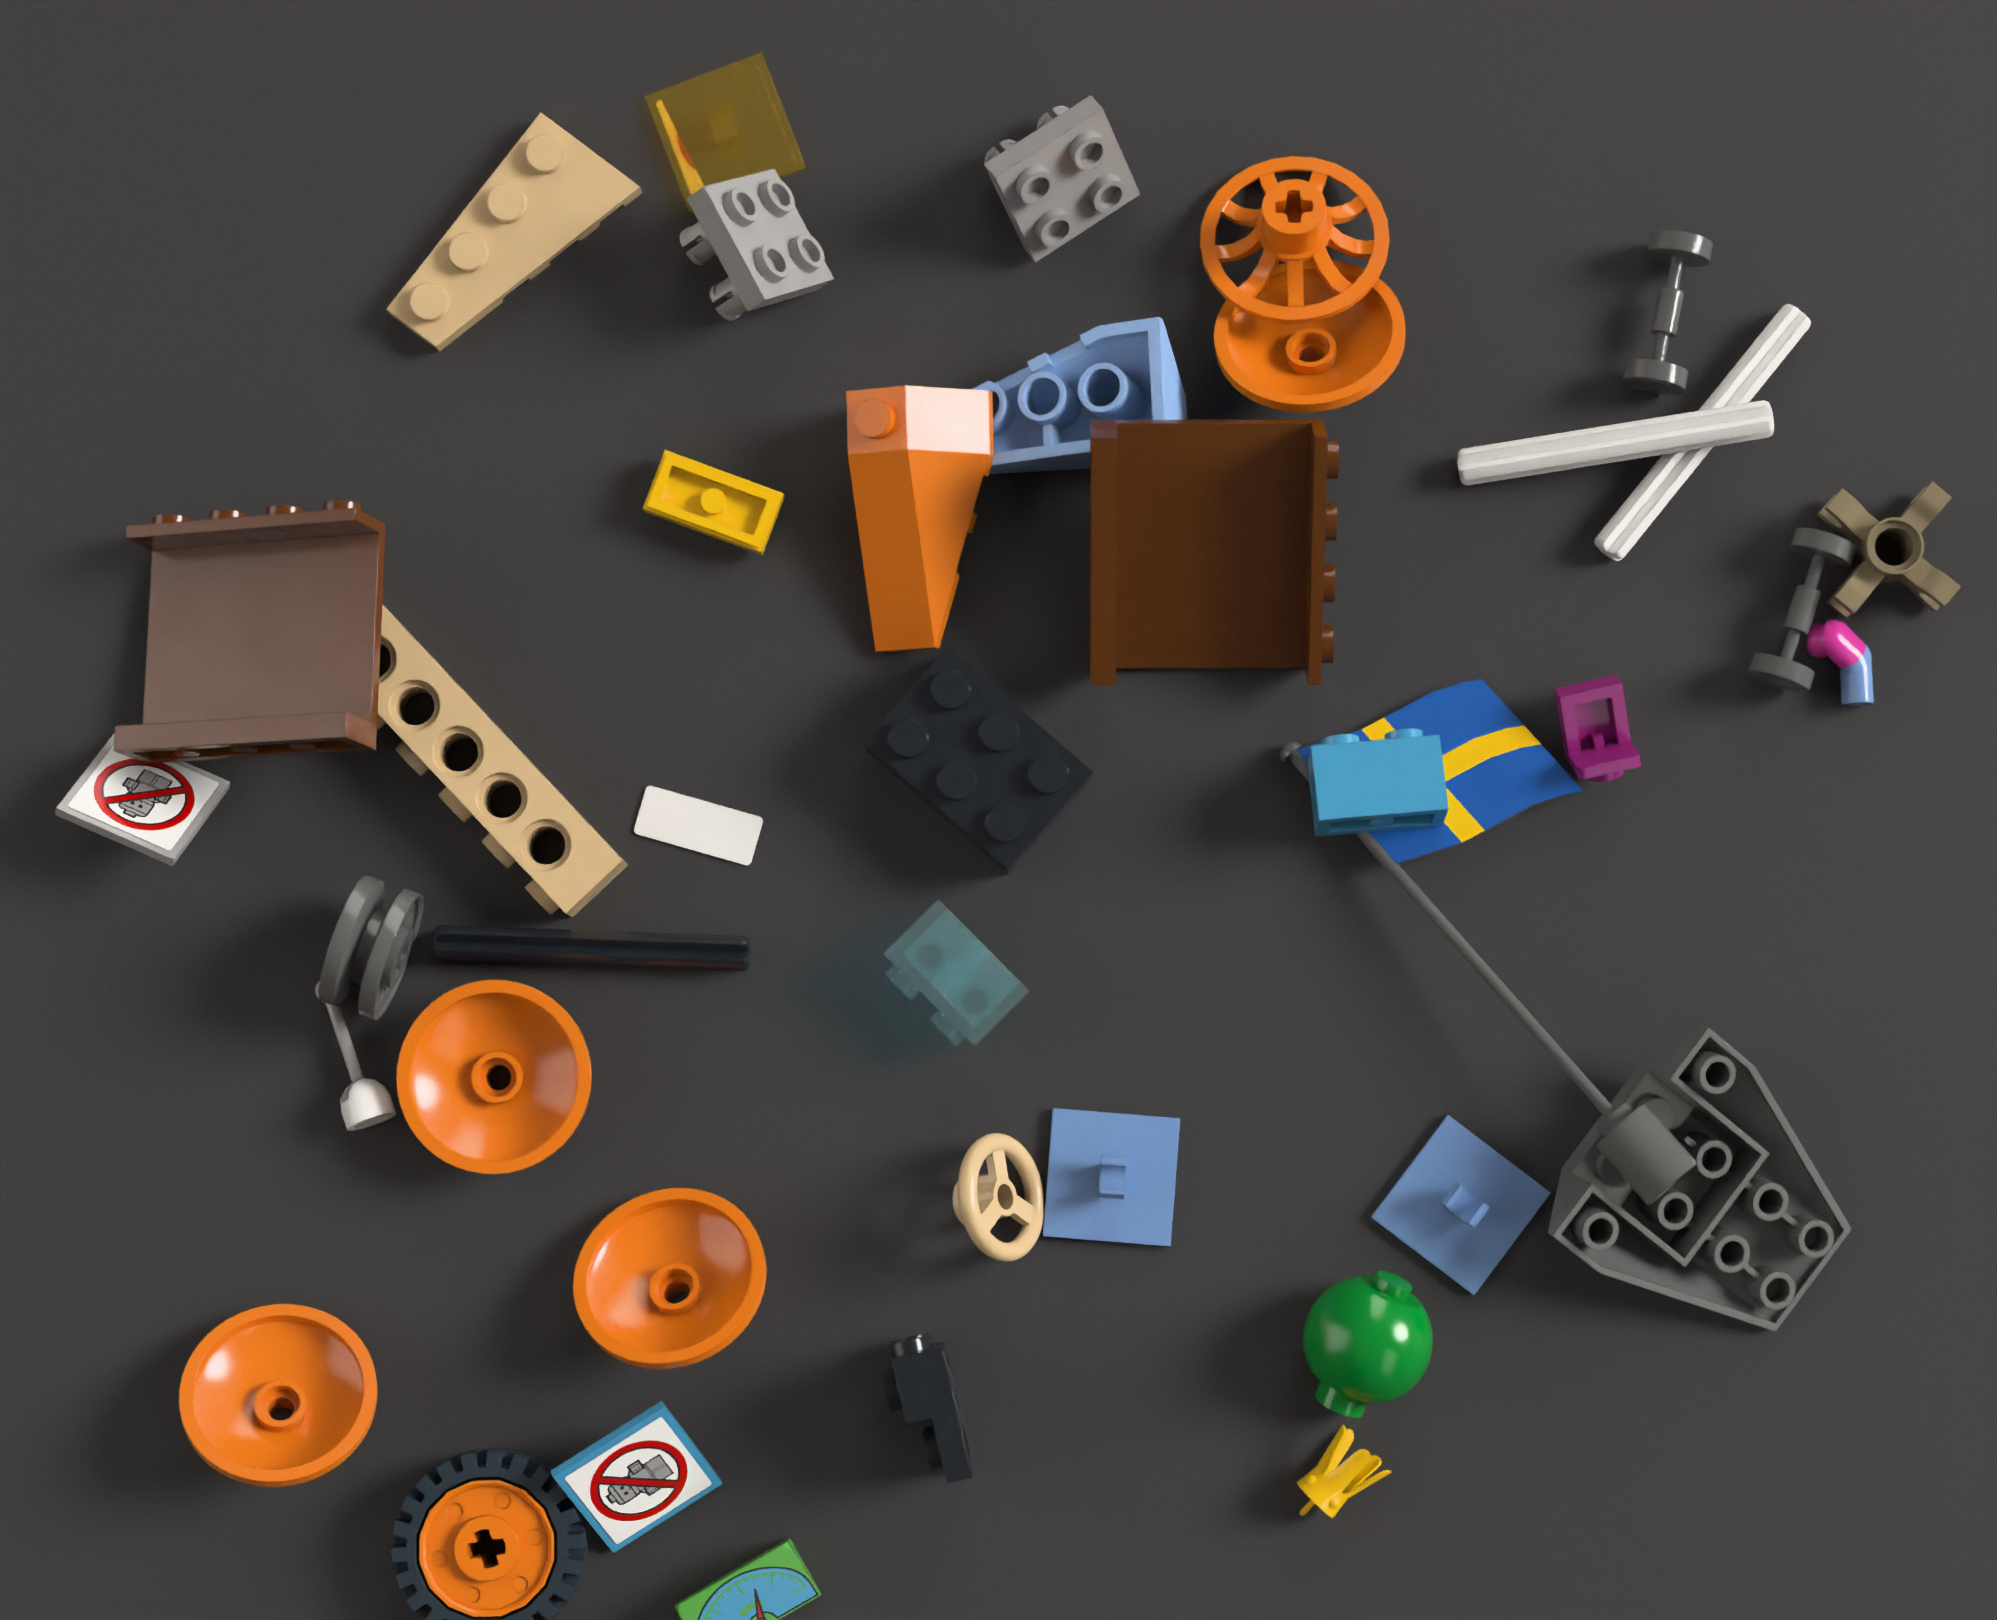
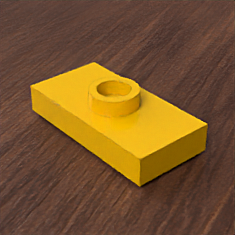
[642,450,785,555]

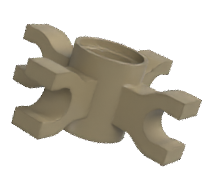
[1817,481,1961,619]

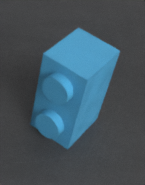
[1307,728,1448,837]

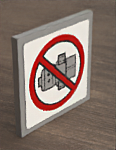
[55,733,230,866]

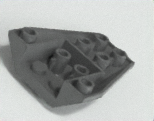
[1548,1025,1852,1332]

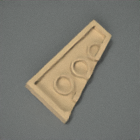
[386,113,642,352]

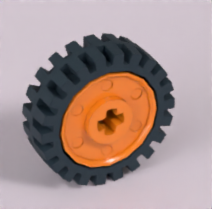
[391,1448,588,1620]

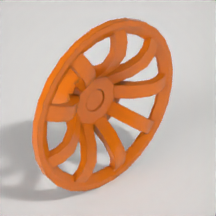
[1200,156,1390,324]

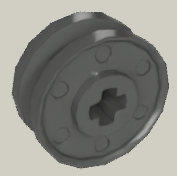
[318,875,424,1020]

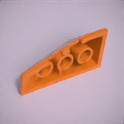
[846,385,994,653]

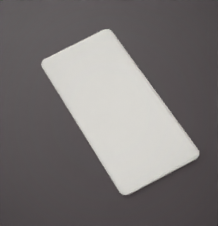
[634,786,763,865]

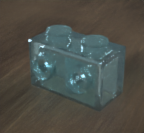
[883,899,1030,1047]

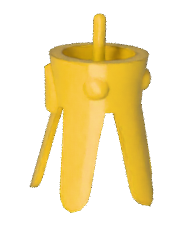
[1296,1424,1392,1519]

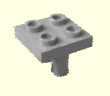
[984,95,1140,262]
[679,169,834,321]

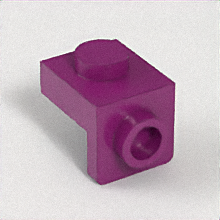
[1554,675,1641,782]

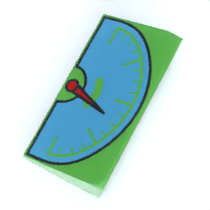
[674,1538,821,1620]

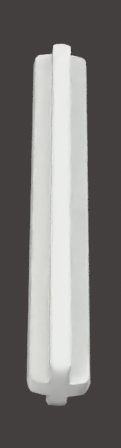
[1594,304,1811,561]
[1457,400,1774,486]

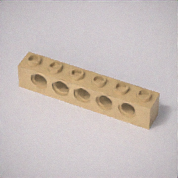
[377,604,628,917]

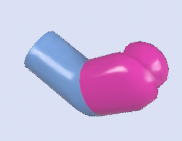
[1806,619,1874,706]

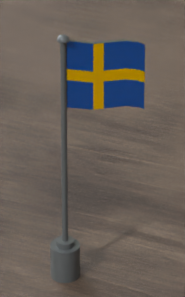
[1280,679,1697,1206]

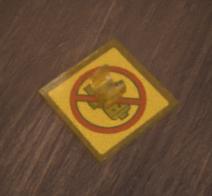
[645,52,806,213]

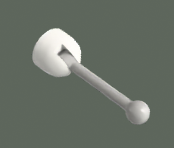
[315,981,396,1131]

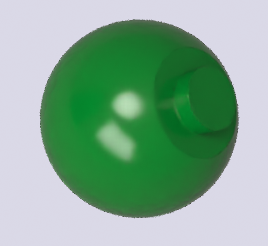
[1303,1271,1433,1418]

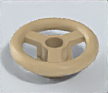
[953,1133,1045,1262]

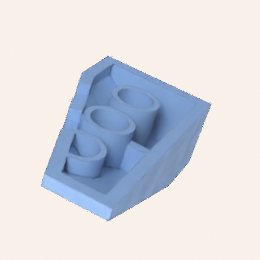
[971,317,1187,474]

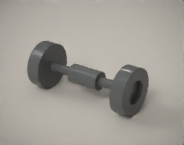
[1622,230,1713,395]
[1748,527,1857,693]

